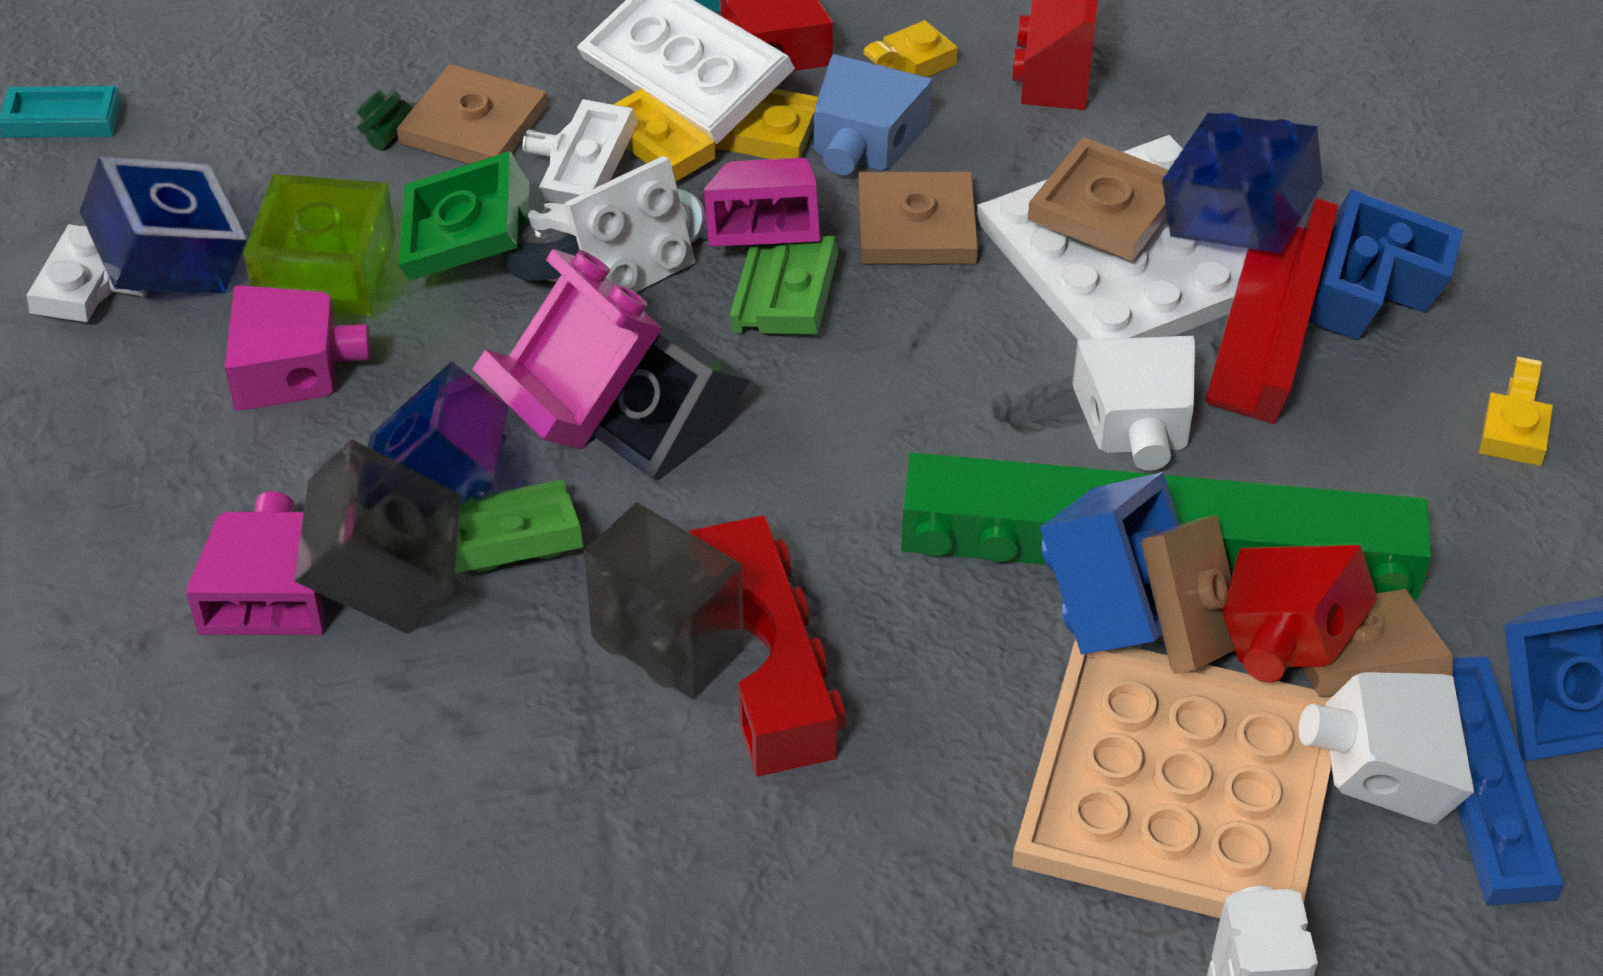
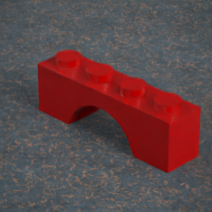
[689,515,846,777]

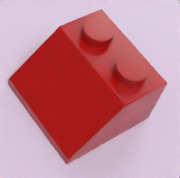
[1012,0,1098,110]

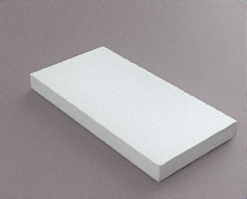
[577,0,795,144]

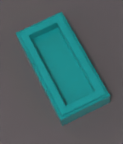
[0,86,121,138]

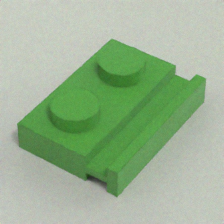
[730,236,838,334]
[438,479,583,573]

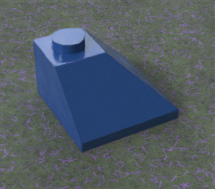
[1504,597,1603,761]

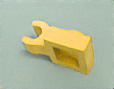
[863,20,958,77]
[1479,356,1553,466]

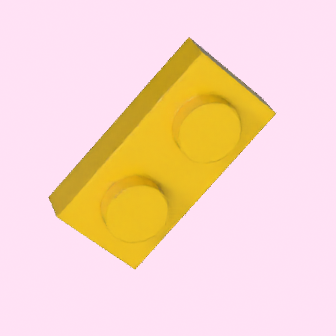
[613,88,715,182]

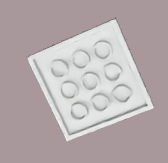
[977,135,1255,340]

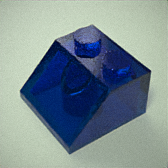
[351,361,508,513]

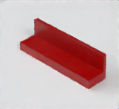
[1205,198,1339,425]

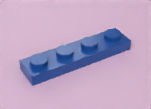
[1452,656,1564,906]

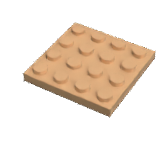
[1012,638,1332,918]

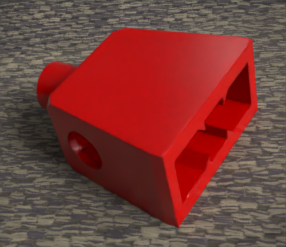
[720,0,833,71]
[1223,545,1377,682]

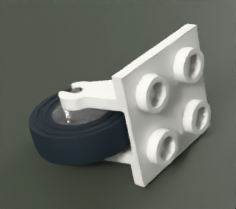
[502,156,696,293]

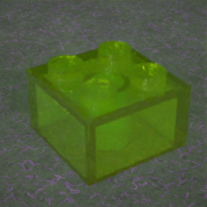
[243,174,396,315]

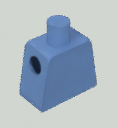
[814,54,932,175]

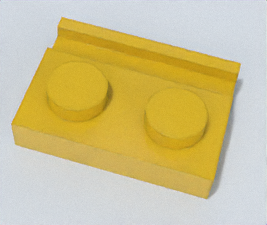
[715,89,818,159]

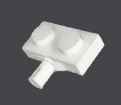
[523,99,638,204]
[27,224,151,322]

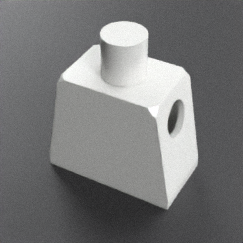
[1072,336,1195,471]
[1298,672,1474,824]

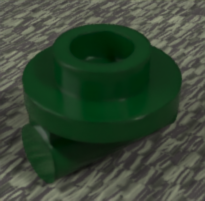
[355,89,413,150]

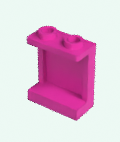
[472,249,662,449]

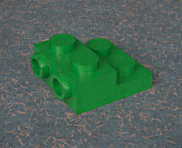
[398,151,530,281]

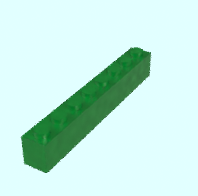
[901,452,1431,599]

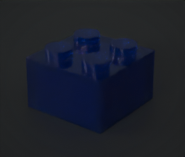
[1162,113,1323,253]
[79,156,247,294]

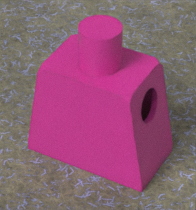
[704,158,820,247]
[225,285,371,410]
[186,491,324,635]

